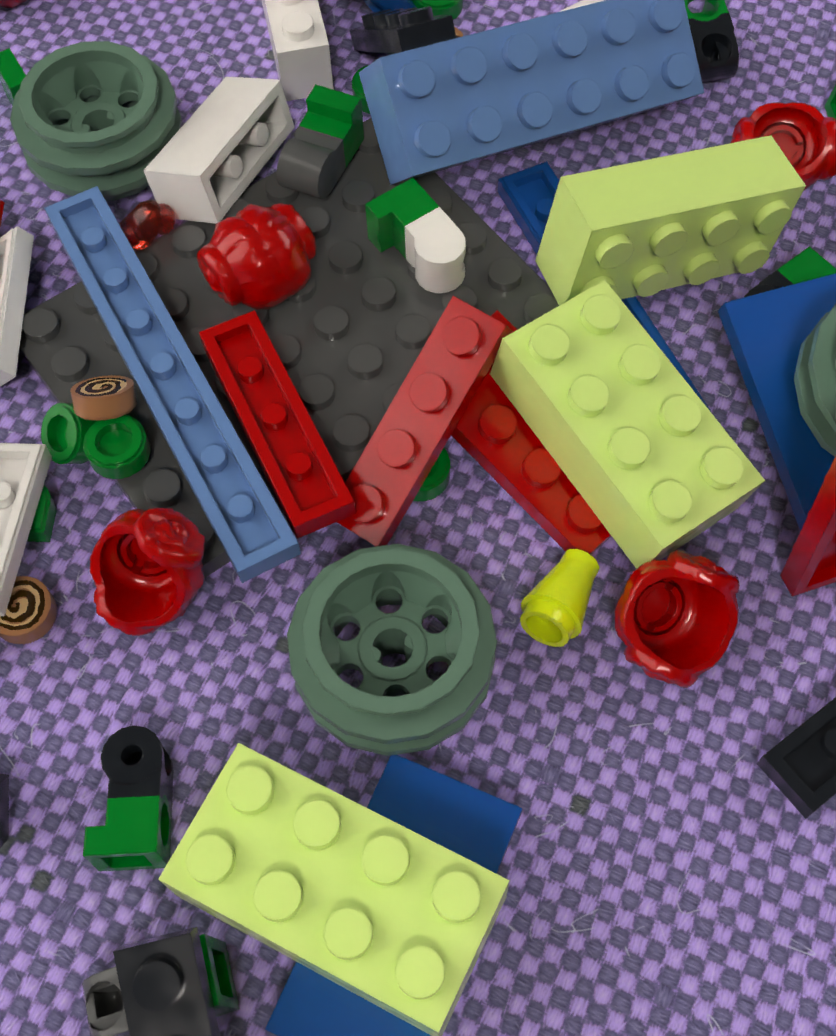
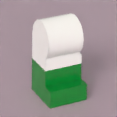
[365,177,466,293]

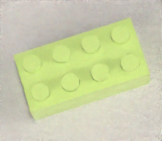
[535,135,806,305]
[490,279,765,569]
[158,743,510,1036]

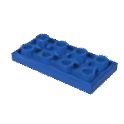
[718,273,836,531]
[265,755,522,1036]

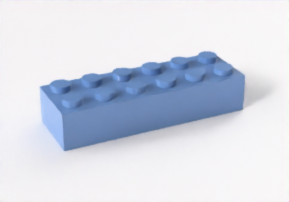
[358,0,704,185]

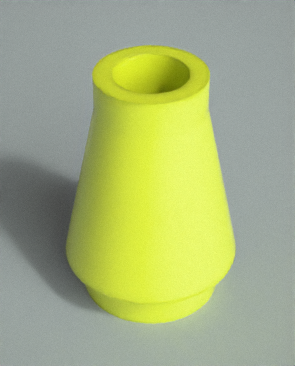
[520,549,599,647]

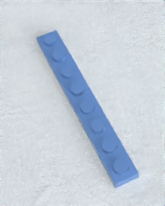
[44,186,301,583]

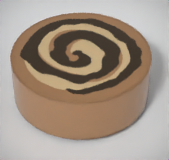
[70,375,137,420]
[0,576,57,644]

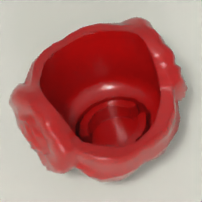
[731,102,836,190]
[197,203,317,310]
[90,508,205,636]
[615,550,740,688]

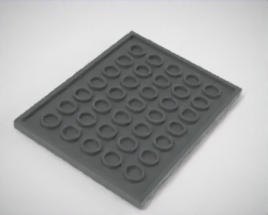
[19,118,559,578]

